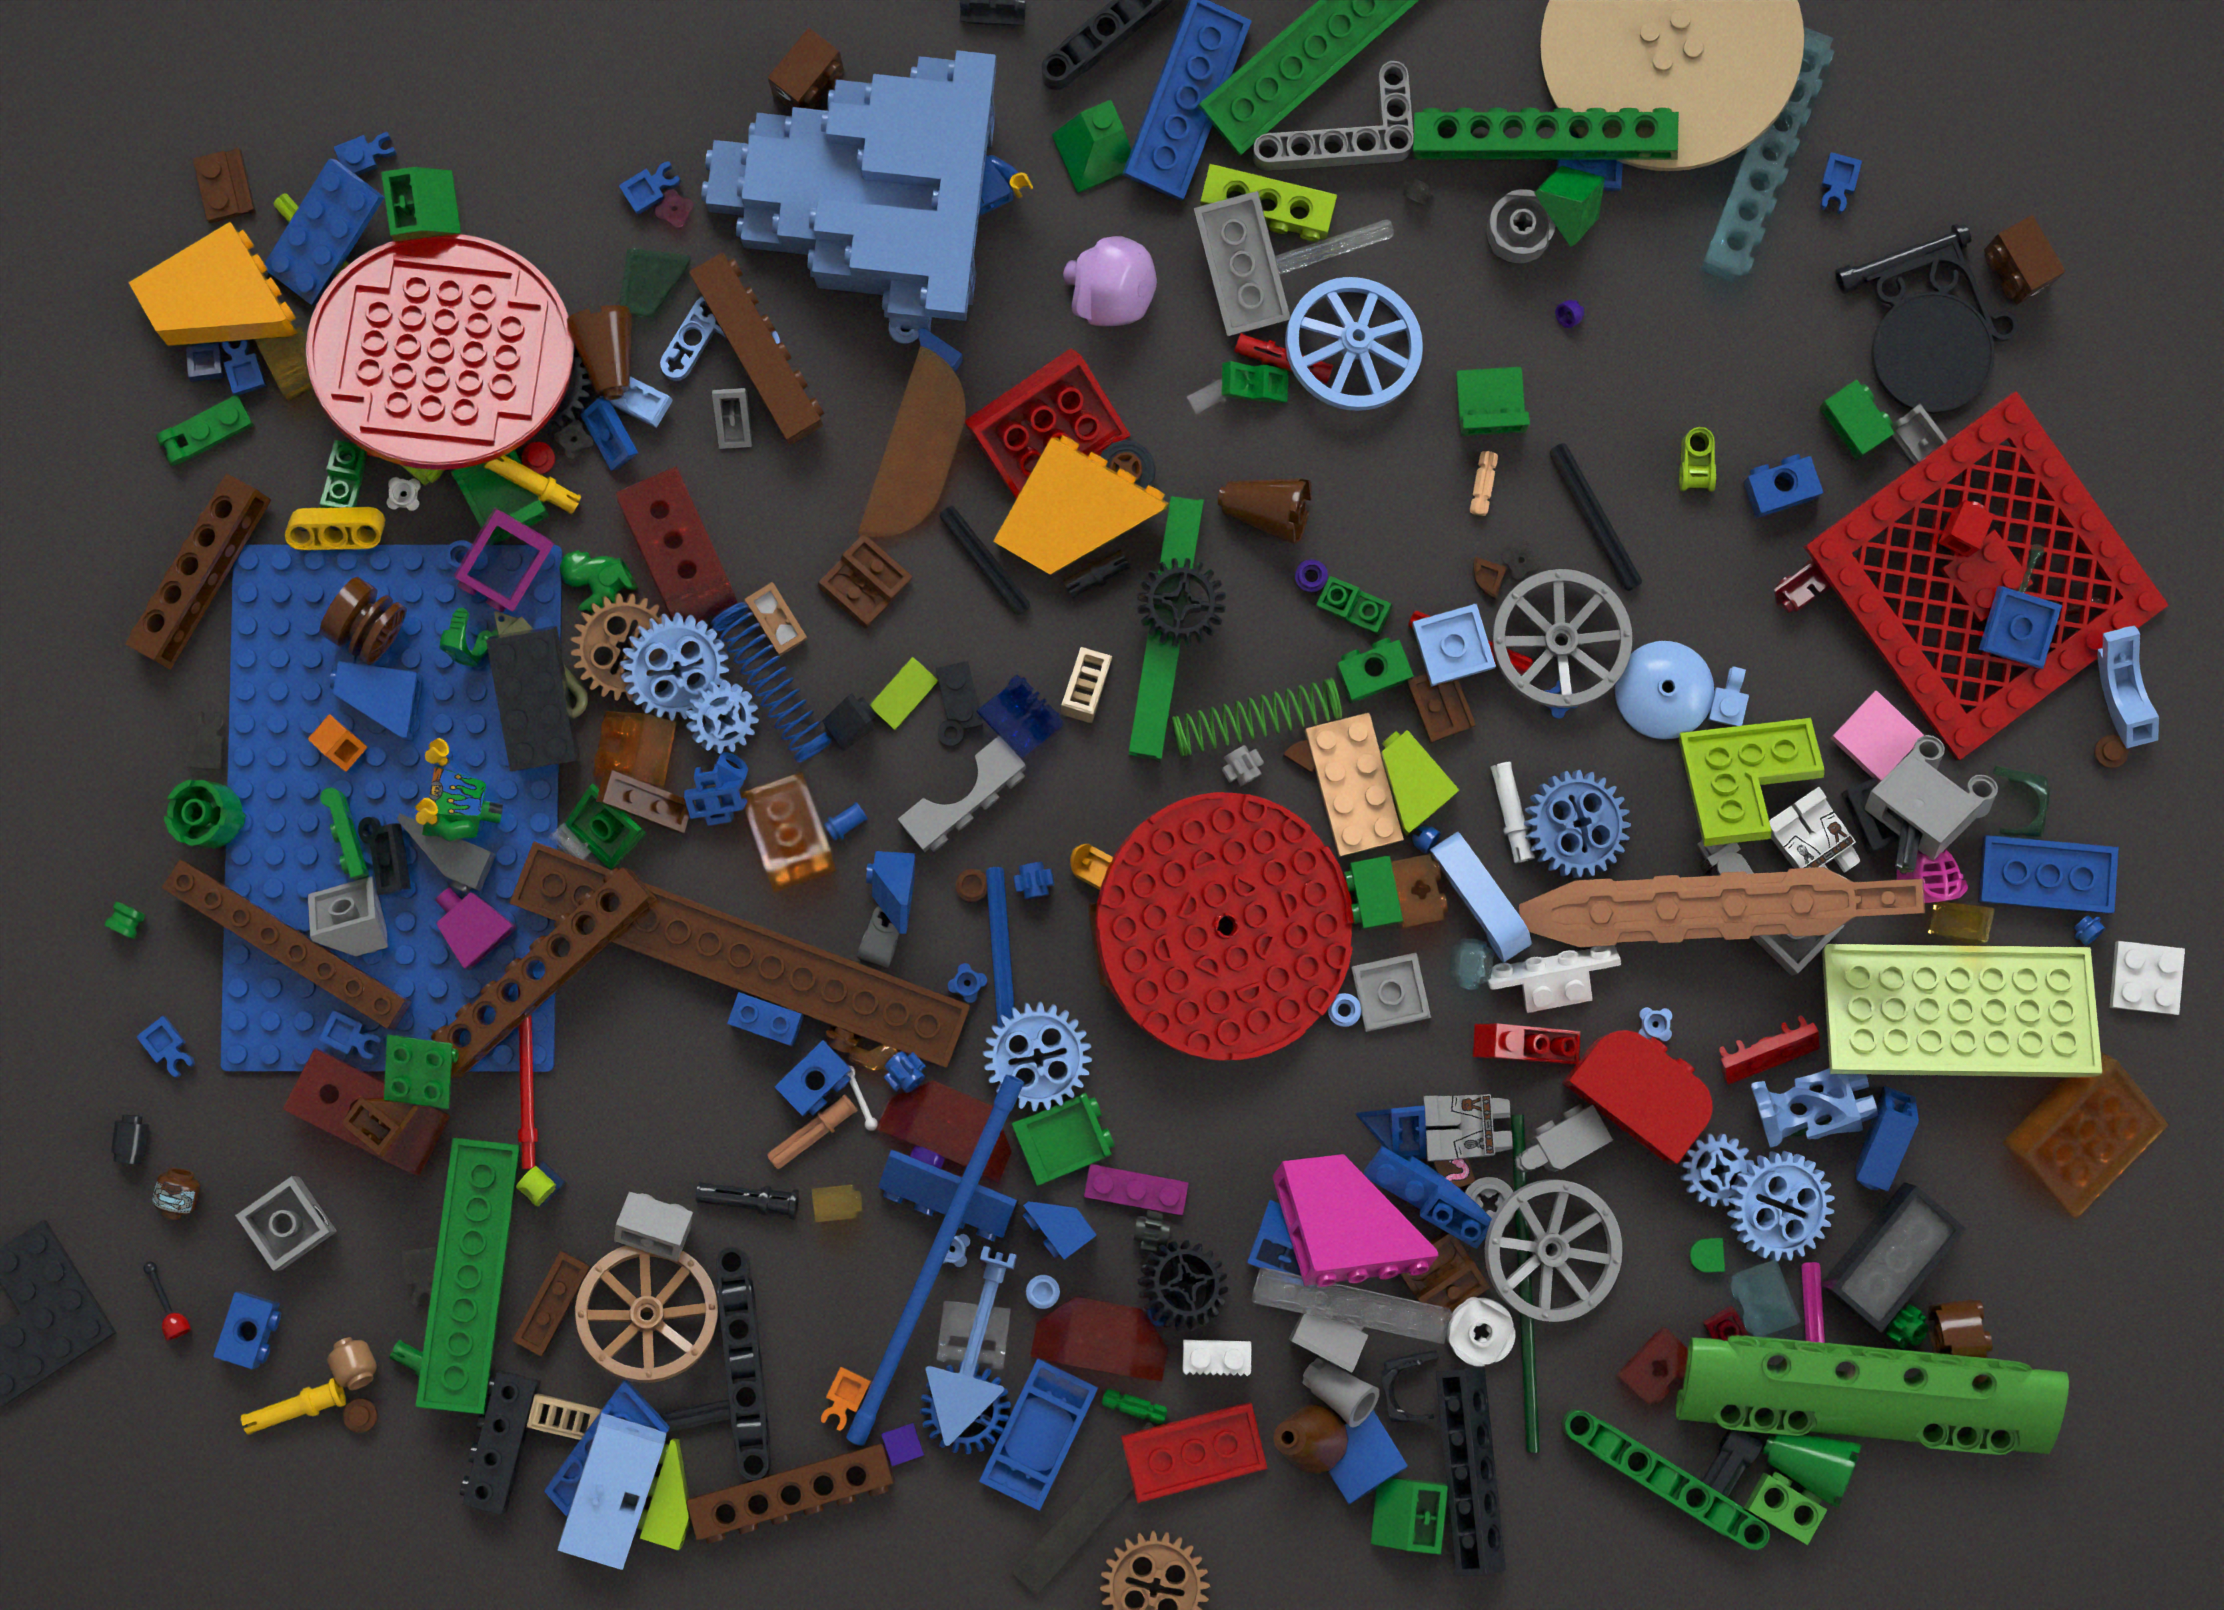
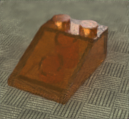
[740,772,837,892]

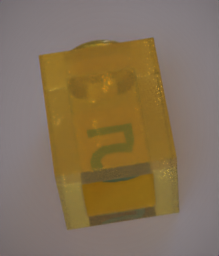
[812,1184,862,1222]

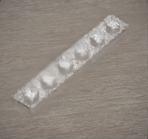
[1251,1267,1453,1344]

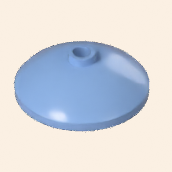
[1615,641,1714,740]

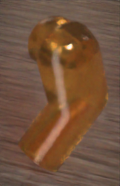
[849,1044,901,1071]

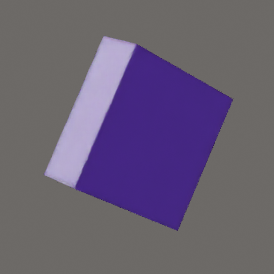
[881,1422,924,1466]

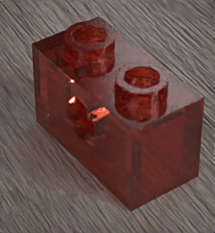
[1616,1326,1688,1405]

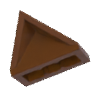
[341,1097,420,1157]

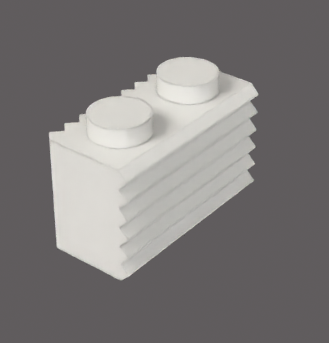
[1182,1339,1251,1376]

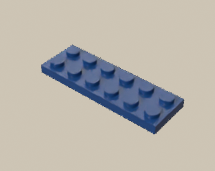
[1122,0,1252,201]

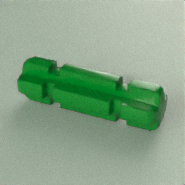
[1102,1389,1167,1424]

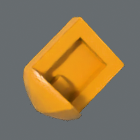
[1070,843,1113,890]

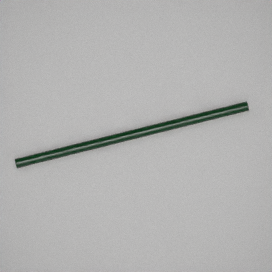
[1511,1115,1540,1453]

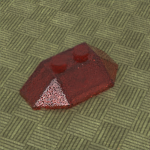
[876,1080,1012,1183]
[1030,1296,1168,1381]

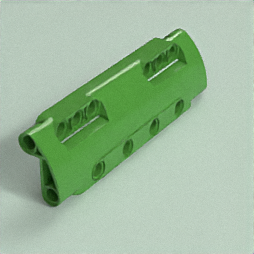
[1676,1336,2069,1455]

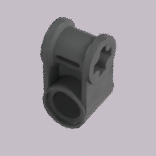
[857,906,900,968]

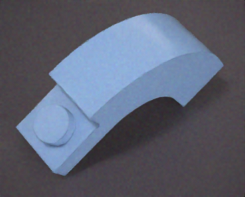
[2098,625,2159,749]

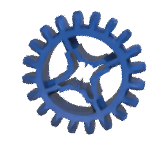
[920,1362,1011,1454]

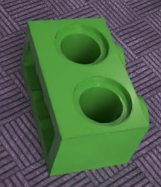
[1743,1472,1827,1545]

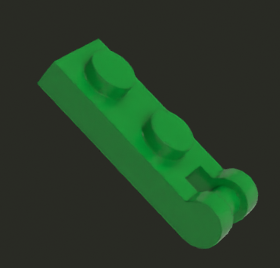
[156,394,254,466]
[320,787,370,880]

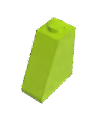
[1381,730,1459,836]

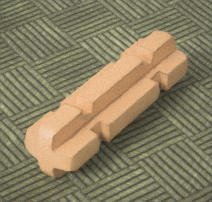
[1470,451,1498,516]

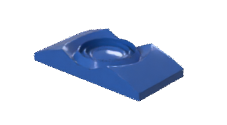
[979,1358,1098,1511]

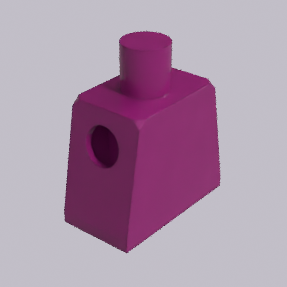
[435,887,517,970]

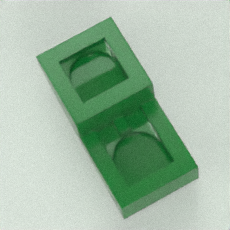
[1221,361,1288,403]

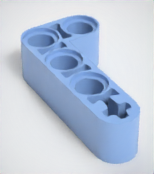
[1430,832,1532,962]

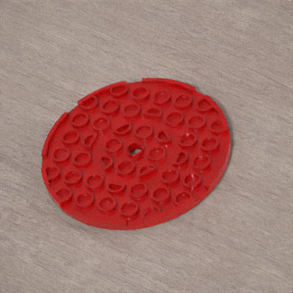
[1096,792,1354,1060]

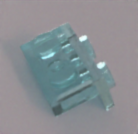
[1731,1259,1801,1337]

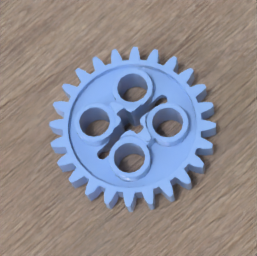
[620,613,729,721]
[983,1002,1092,1111]
[1727,1151,1834,1261]

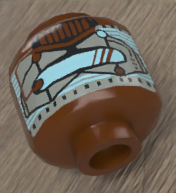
[152,1168,200,1220]

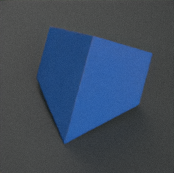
[1355,1106,1426,1160]

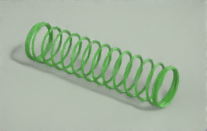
[1172,678,1342,757]

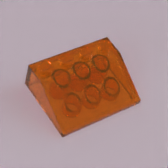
[2002,1051,2169,1219]

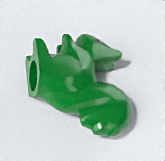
[559,550,638,614]

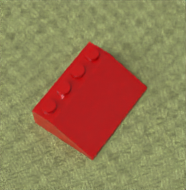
[963,348,1131,500]

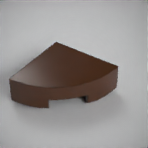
[1473,557,1507,600]
[1283,739,1315,773]

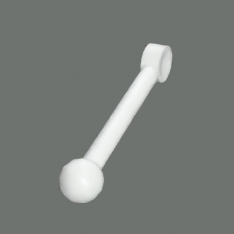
[848,1065,878,1131]

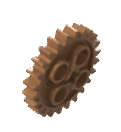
[570,593,674,701]
[1100,1530,1210,1610]

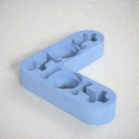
[660,296,780,381]

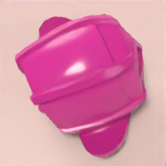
[1897,849,1968,903]

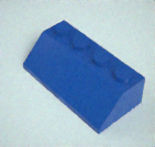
[878,1149,1018,1241]

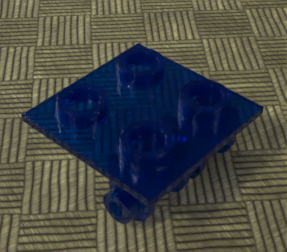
[976,675,1063,759]

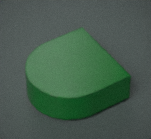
[1689,1238,1725,1272]

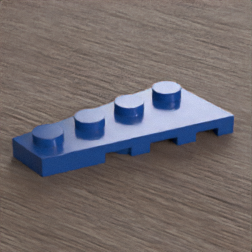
[544,1380,670,1516]

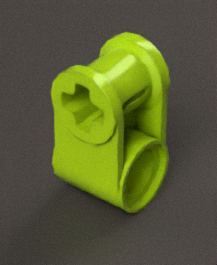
[1679,427,1716,492]

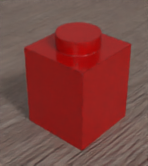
[1939,500,1994,558]

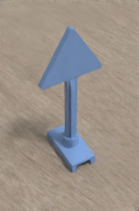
[926,1246,1017,1446]

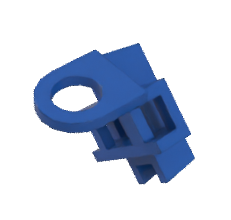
[684,752,748,826]

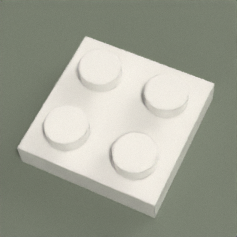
[2109,941,2185,1015]

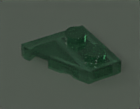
[619,248,691,318]

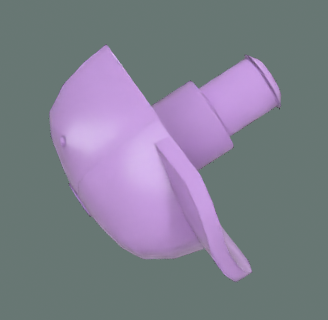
[1063,236,1157,326]

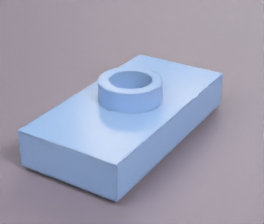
[600,377,673,428]

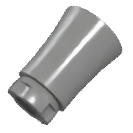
[1302,1357,1379,1428]

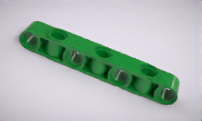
[1561,1409,1770,1550]

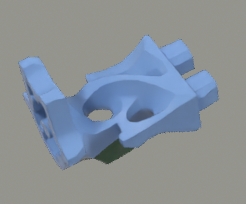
[1751,1068,1878,1148]

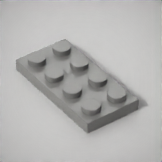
[1194,191,1291,336]

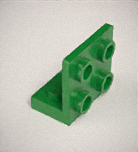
[1456,367,1530,436]

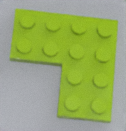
[1679,718,1825,846]

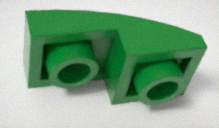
[320,440,367,508]
[1316,576,1393,636]

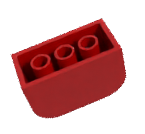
[1562,1030,1713,1165]

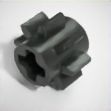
[1133,1210,1171,1252]

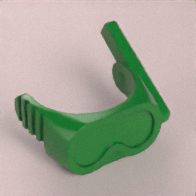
[439,608,504,667]

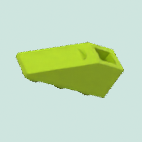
[637,1438,691,1550]

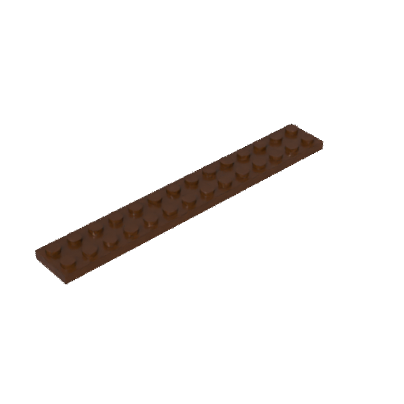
[510,841,971,1068]

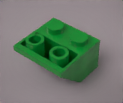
[381,167,462,241]
[1371,1477,1448,1554]

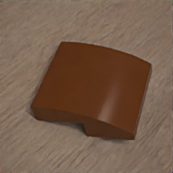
[817,534,913,629]
[1400,1231,1490,1325]

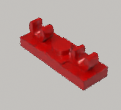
[1719,1016,1820,1085]

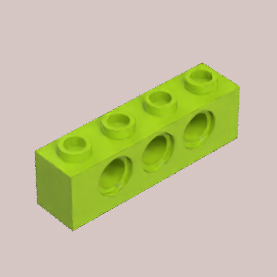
[1200,164,1337,242]

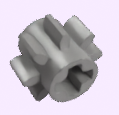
[1222,745,1263,786]

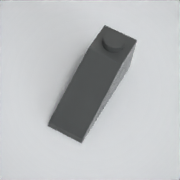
[397,813,496,894]

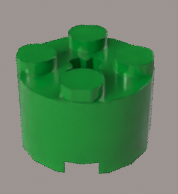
[164,780,246,849]

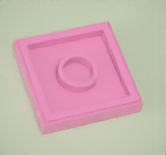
[1830,690,1924,784]

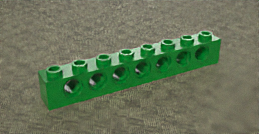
[1413,107,1679,160]

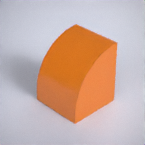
[308,714,368,772]

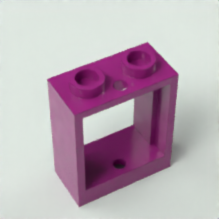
[454,507,554,613]

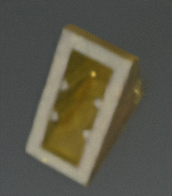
[1928,901,1995,945]

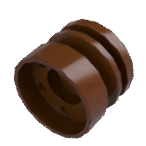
[319,576,407,665]

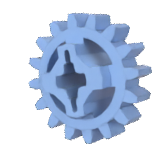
[685,680,759,754]
[1680,1134,1754,1206]

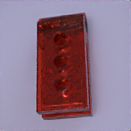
[616,466,738,623]
[283,1047,451,1176]

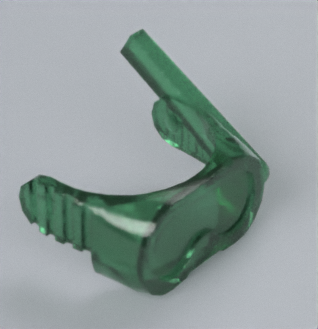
[1993,766,2050,837]

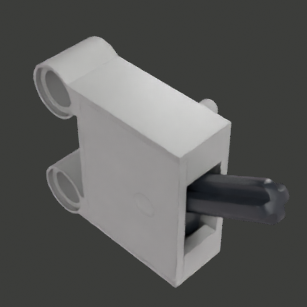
[1865,735,1998,874]

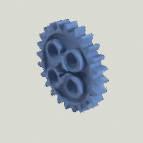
[1524,770,1631,878]

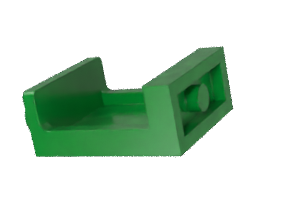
[451,450,550,546]
[1012,1093,1115,1186]

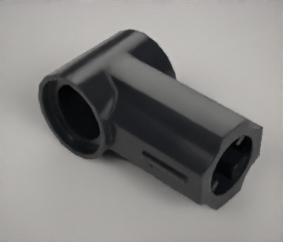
[1702,1429,1763,1497]

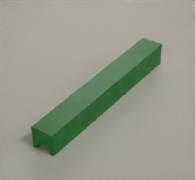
[1129,496,1204,762]

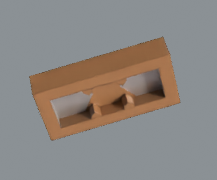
[745,582,808,656]

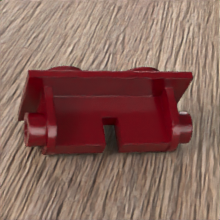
[1774,559,1831,613]

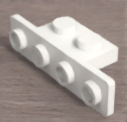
[1484,945,1621,1013]

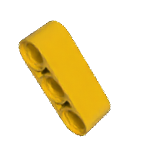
[285,507,385,550]

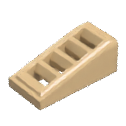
[1061,647,1112,723]
[527,1393,602,1440]

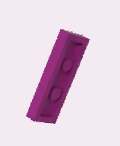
[1084,1164,1189,1215]

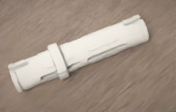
[1490,762,1535,863]

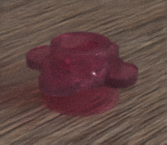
[655,189,694,227]

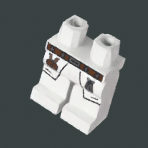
[1769,787,1861,873]

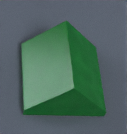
[1534,165,1605,247]
[563,784,647,870]

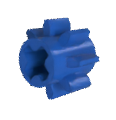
[1013,862,1055,899]
[884,1051,926,1093]

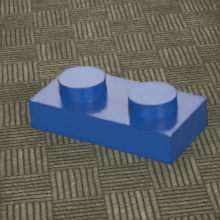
[580,397,638,471]

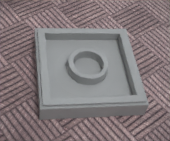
[1351,953,1431,1032]

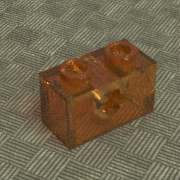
[1391,854,1448,929]

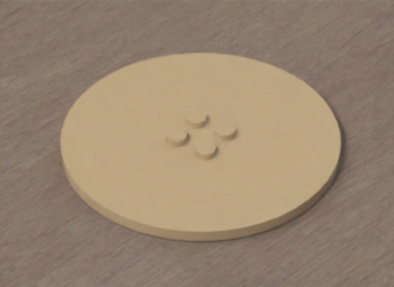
[1540,0,1804,171]

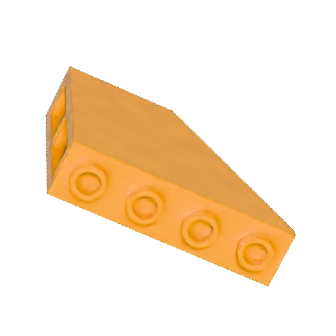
[128,222,297,346]
[993,435,1169,574]

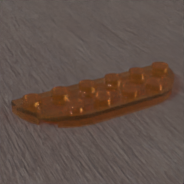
[858,346,966,537]

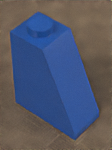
[330,661,423,741]
[1855,1086,1919,1191]

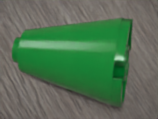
[1763,1434,1862,1509]

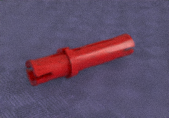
[1234,333,1334,384]

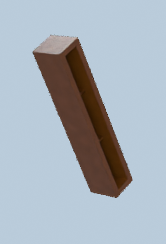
[689,252,824,446]

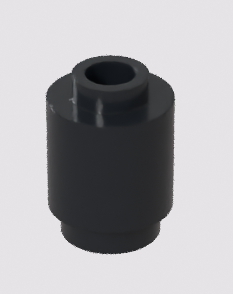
[111,1114,149,1164]

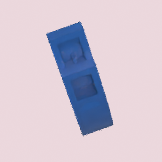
[1364,1146,1492,1249]

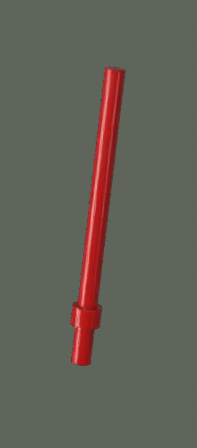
[518,986,538,1169]

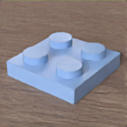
[1412,604,1496,687]

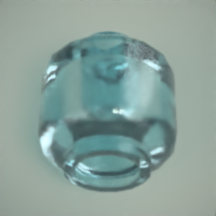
[1449,939,1494,989]

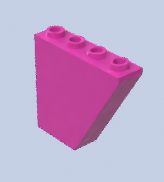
[1272,1154,1439,1287]

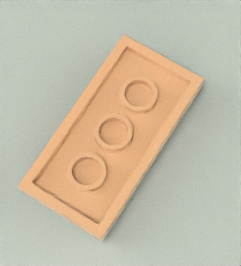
[1304,713,1404,857]

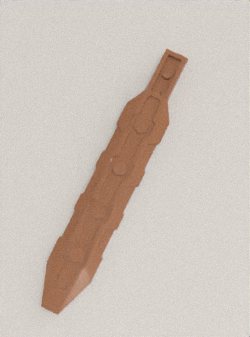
[1519,867,1925,947]

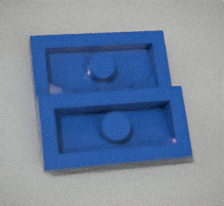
[1328,1410,1408,1505]

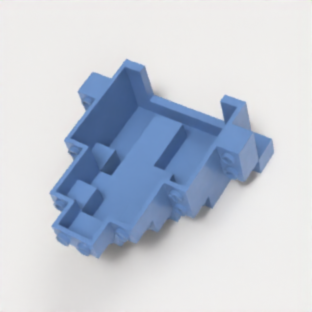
[701,50,997,332]

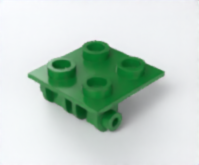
[384,1034,459,1109]

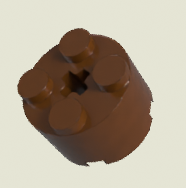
[1928,1299,1993,1358]

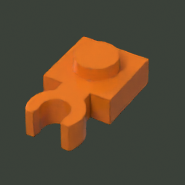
[821,1366,871,1431]

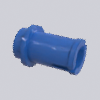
[823,802,868,841]

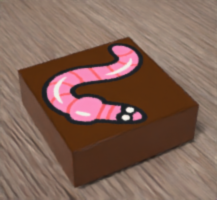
[1433,1158,1476,1188]

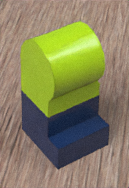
[516,1162,567,1207]

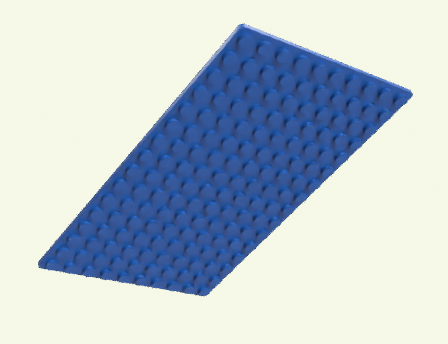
[220,545,563,1072]

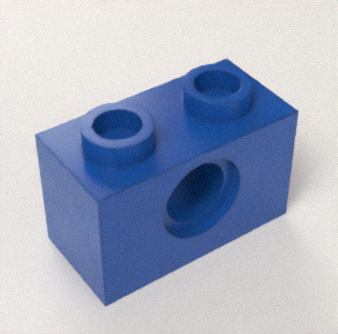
[1743,454,1824,519]
[727,992,804,1047]
[775,1040,852,1116]
[213,1291,282,1369]

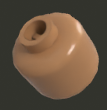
[327,1337,377,1390]

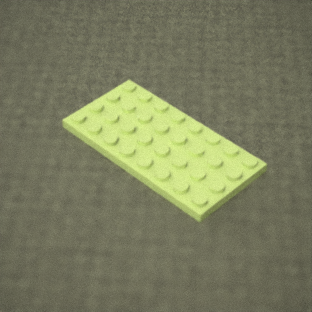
[1822,944,2102,1077]

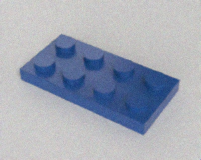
[264,159,385,305]
[1979,835,2119,914]

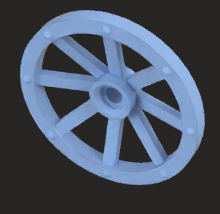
[1285,277,1423,411]

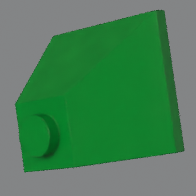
[1052,100,1131,194]

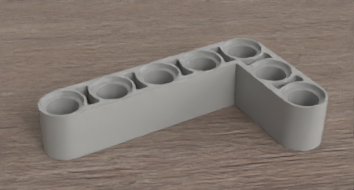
[1253,61,1414,171]

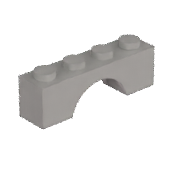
[898,735,1026,853]

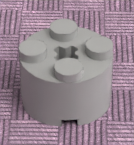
[1486,189,1556,263]

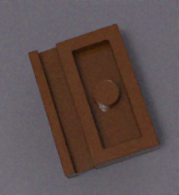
[192,147,256,223]
[1406,673,1476,743]

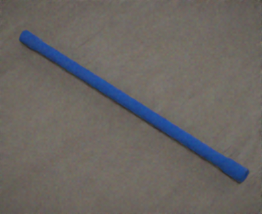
[846,1075,1024,1446]

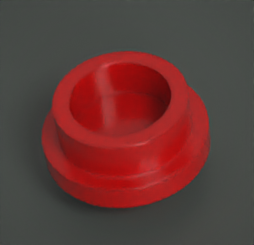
[522,442,555,475]

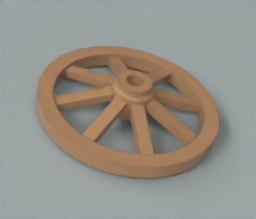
[575,1245,718,1383]

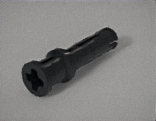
[695,1181,799,1220]

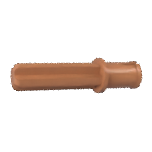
[767,1094,858,1169]

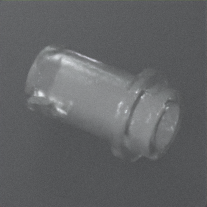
[1187,378,1227,414]
[548,822,591,860]

